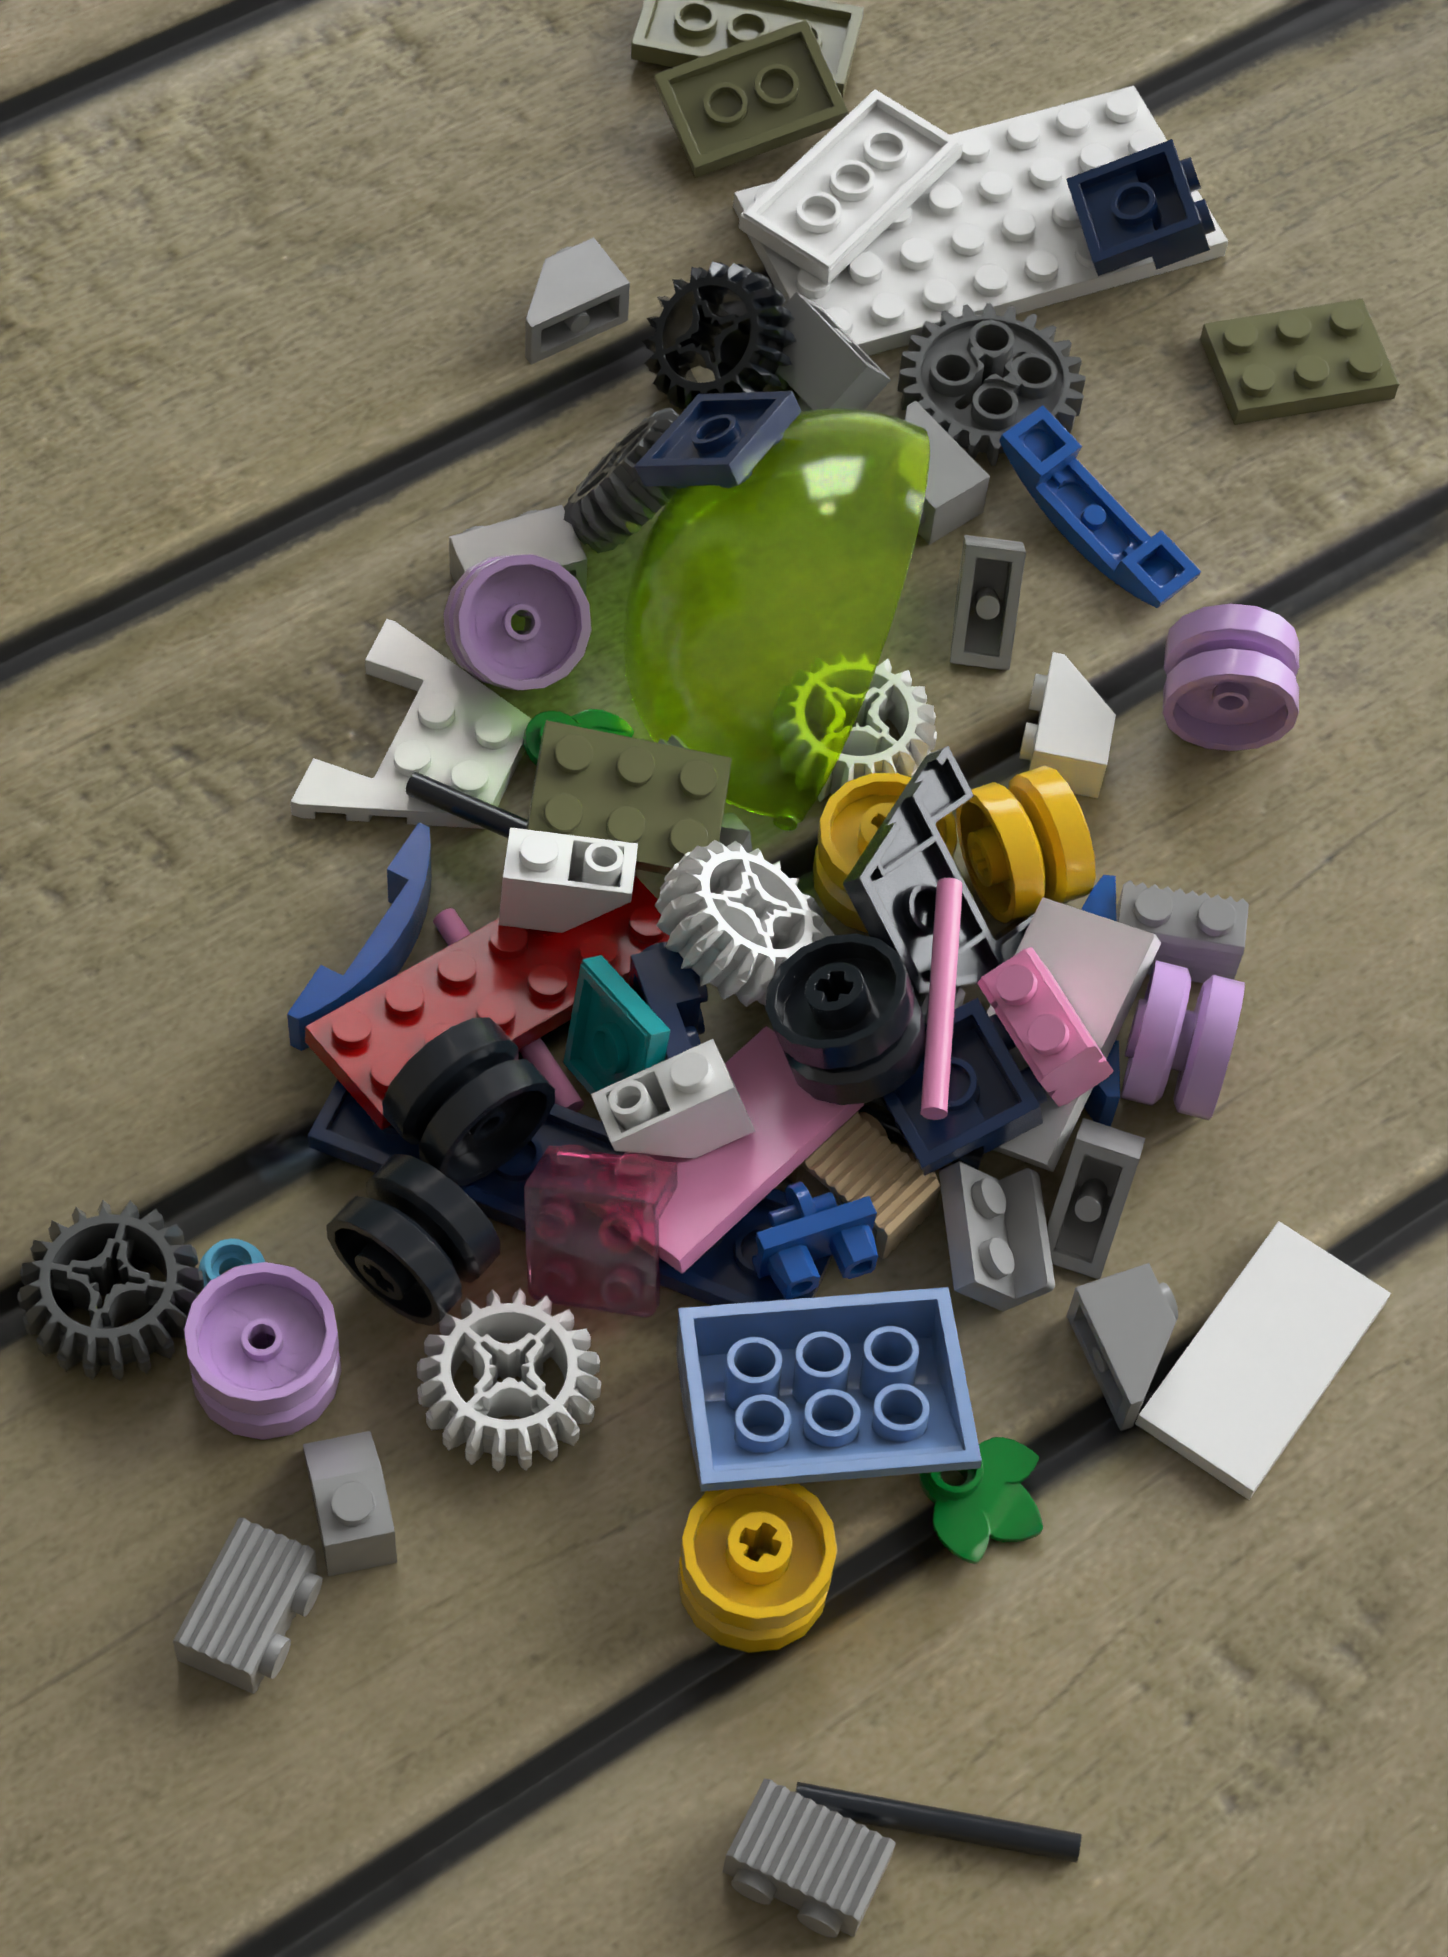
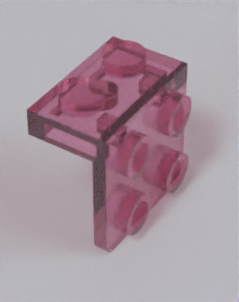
[524,1144,678,1317]

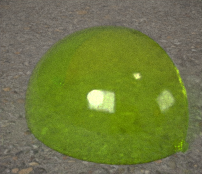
[623,408,930,831]

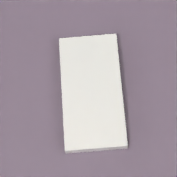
[739,90,963,285]
[987,897,1161,1172]
[1135,1221,1391,1500]

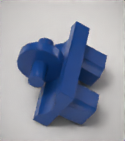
[752,1182,878,1300]

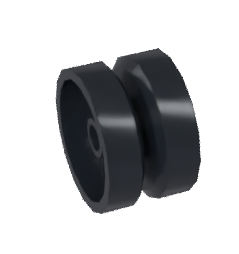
[765,933,927,1105]
[382,1017,555,1186]
[326,1153,500,1326]

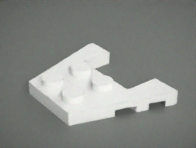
[291,619,531,829]

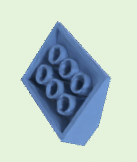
[676,1287,982,1492]

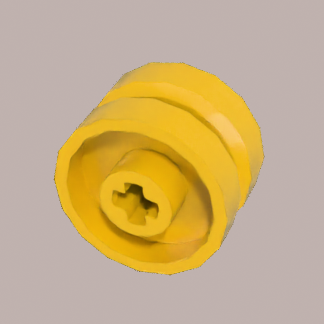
[956,765,1096,924]
[813,773,957,933]
[678,1483,837,1653]

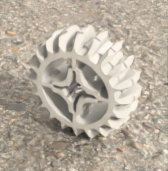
[771,651,937,802]
[655,840,824,1007]
[417,1288,601,1472]

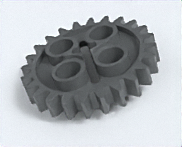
[897,303,1085,466]

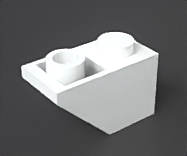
[1019,652,1116,798]
[498,828,638,933]
[591,1039,755,1159]

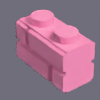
[977,947,1114,1107]

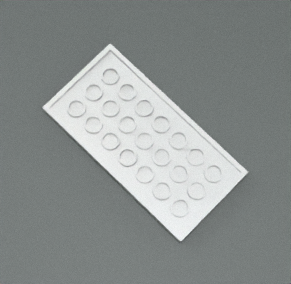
[733,86,1228,356]

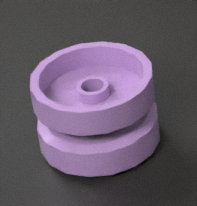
[443,554,592,690]
[1163,603,1299,751]
[1121,960,1245,1120]
[184,1262,341,1440]

